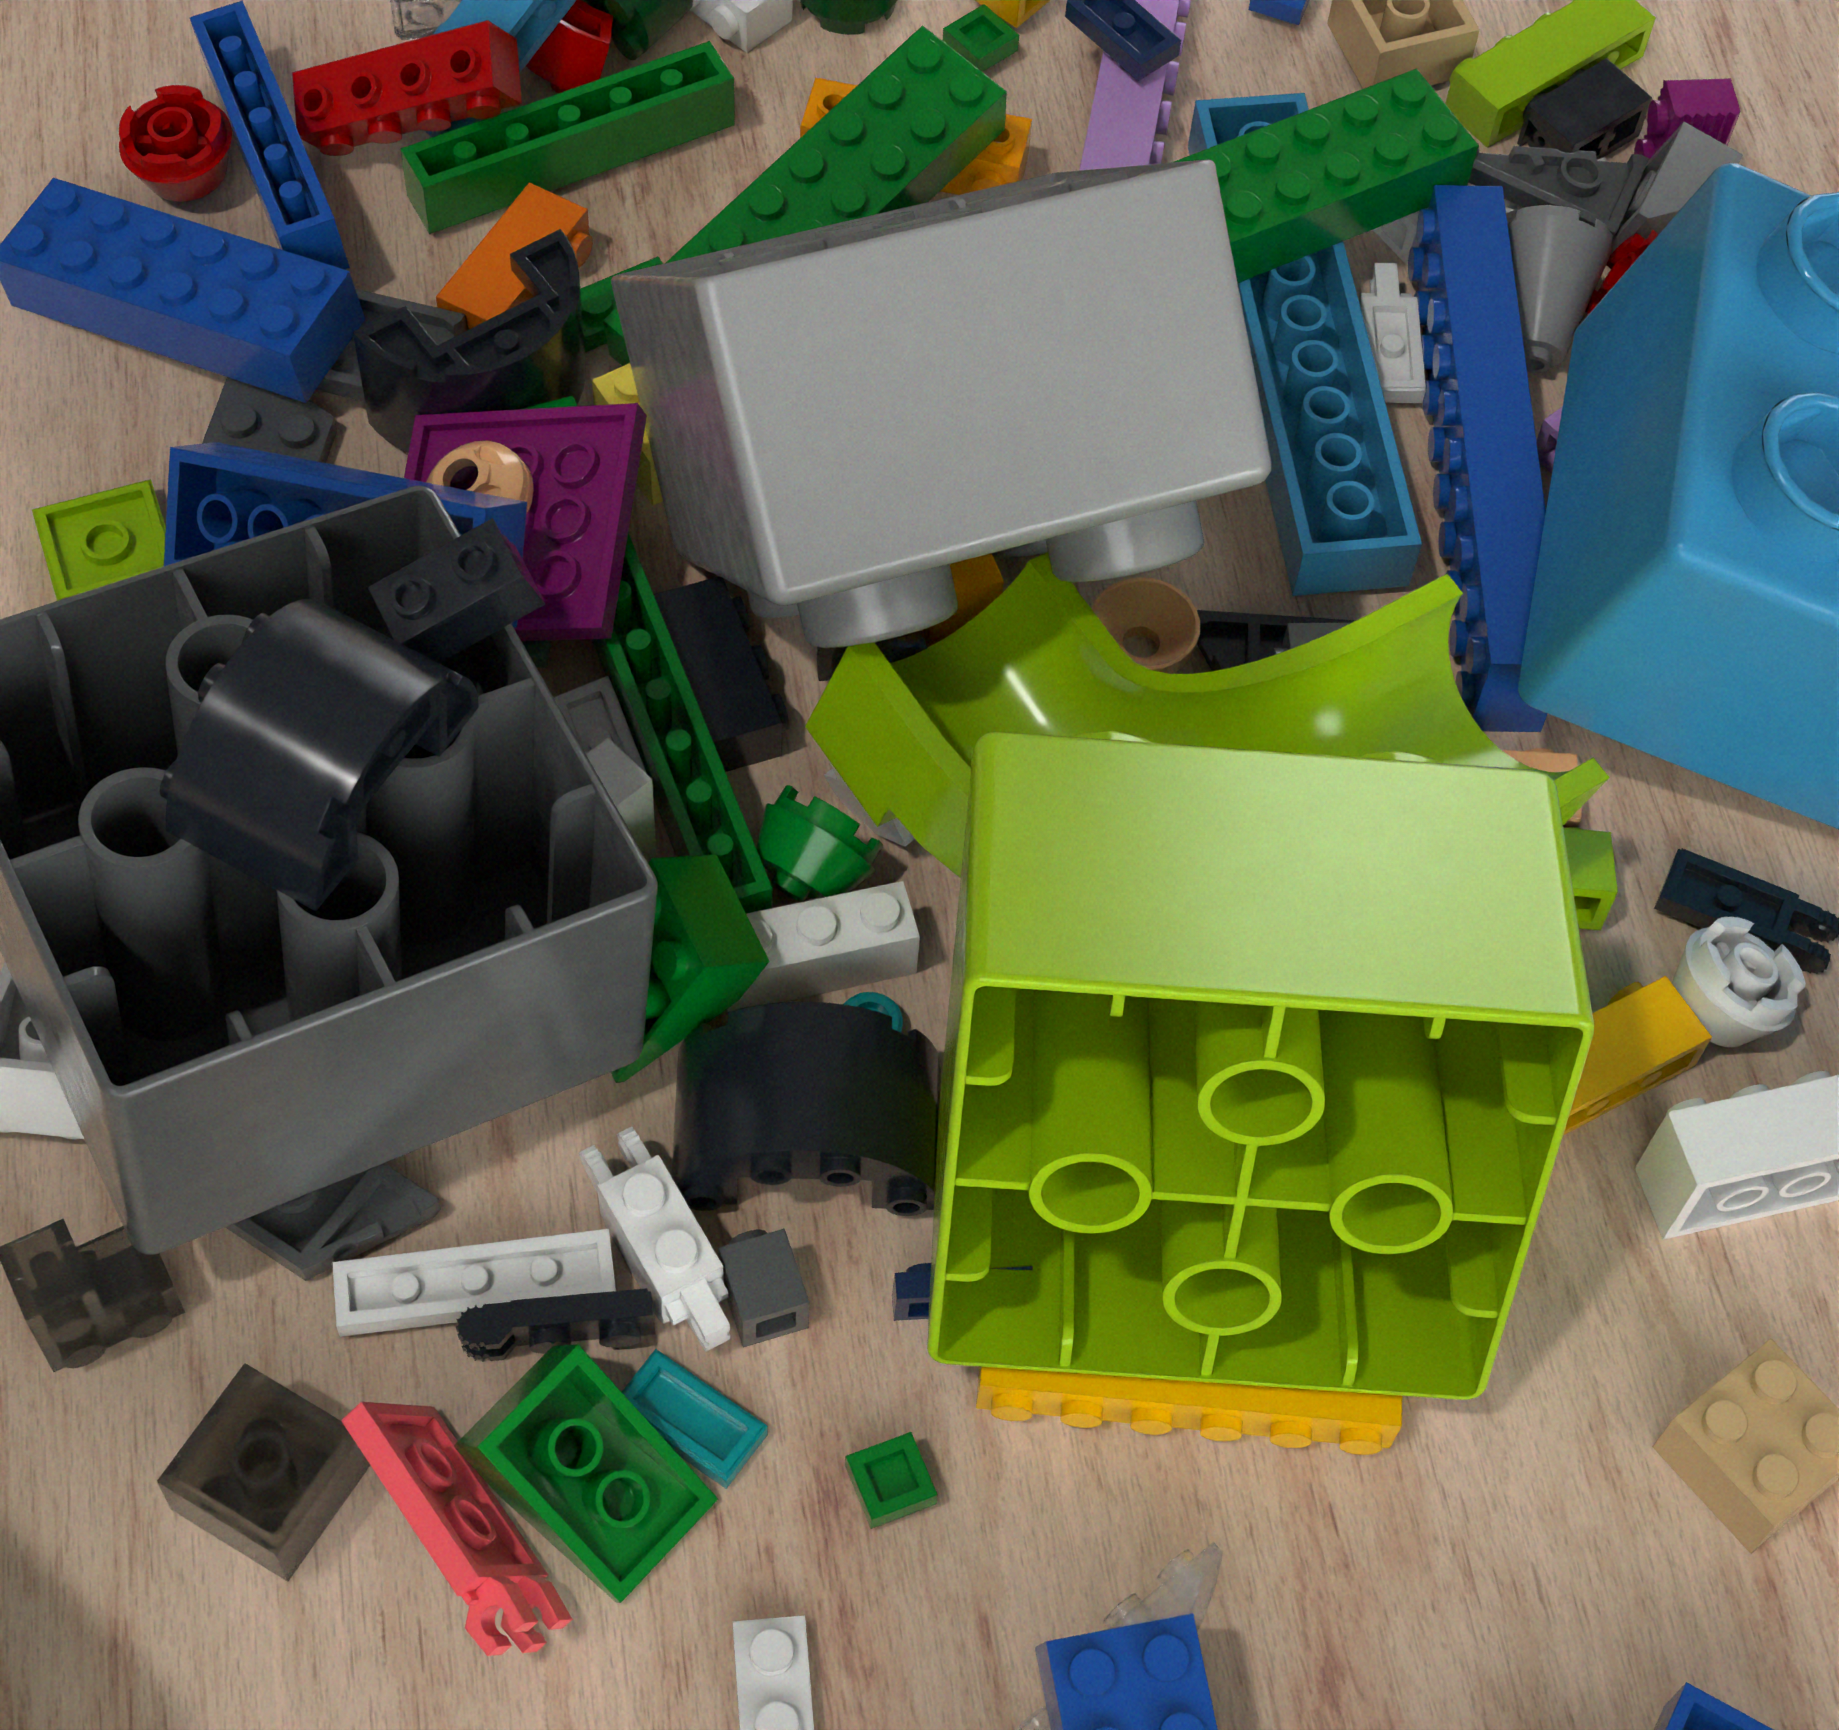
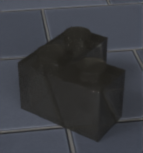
[0,1219,185,1372]

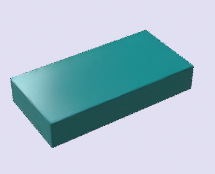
[622,1349,768,1489]

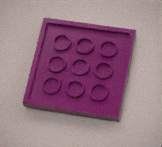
[404,403,647,641]

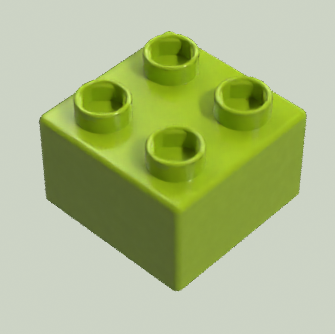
[927,731,1594,1400]

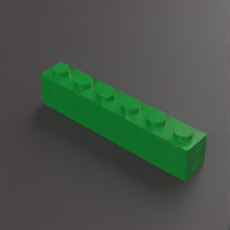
[400,41,735,234]

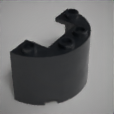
[353,229,586,453]
[159,599,479,911]
[671,1002,940,1216]

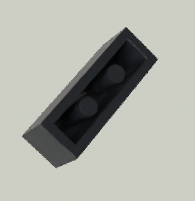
[653,576,789,772]

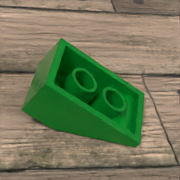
[454,1344,718,1603]

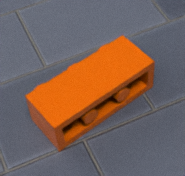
[436,182,593,329]

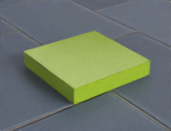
[32,479,166,601]

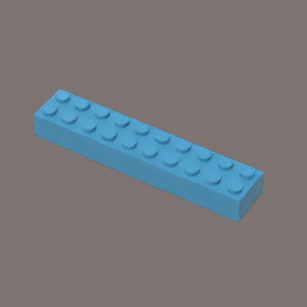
[1188,93,1422,596]

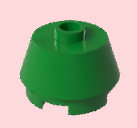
[756,785,883,902]

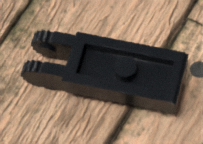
[1654,848,1839,974]
[456,1288,656,1362]

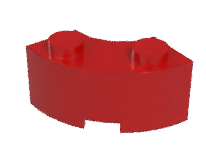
[525,0,613,93]

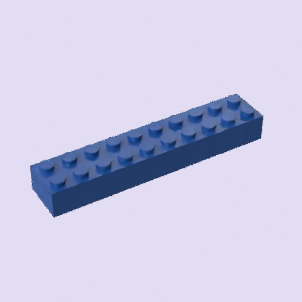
[1408,185,1547,732]

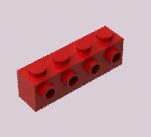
[292,20,522,156]

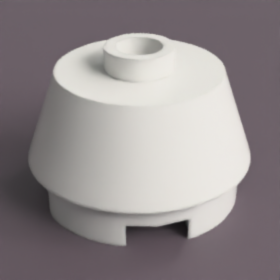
[1672,917,1806,1048]

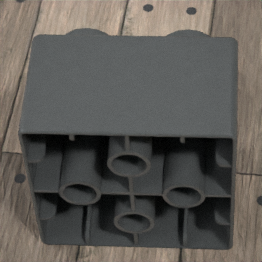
[0,485,658,1255]

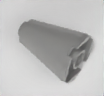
[1507,205,1613,373]

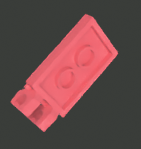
[341,1402,573,1656]

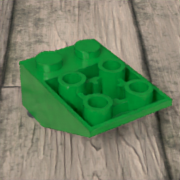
[611,854,770,1083]

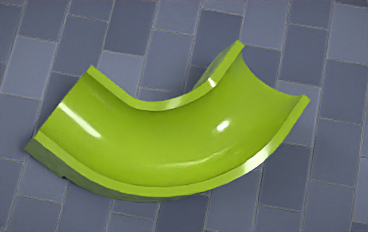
[805,552,1610,878]

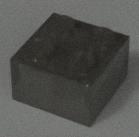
[157,1363,371,1582]

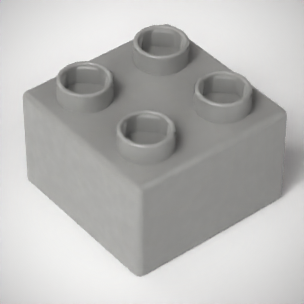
[611,160,1271,648]

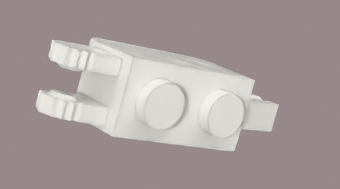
[579,1126,730,1352]

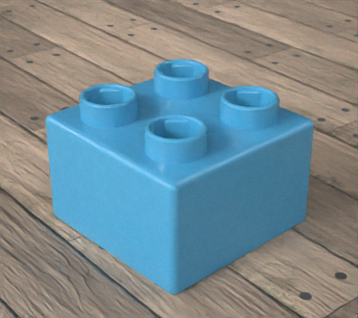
[1518,162,1839,830]

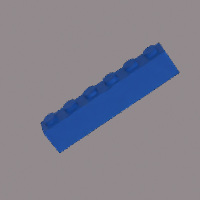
[189,0,350,270]

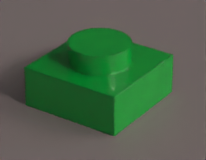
[942,4,1020,72]
[845,1432,938,1529]

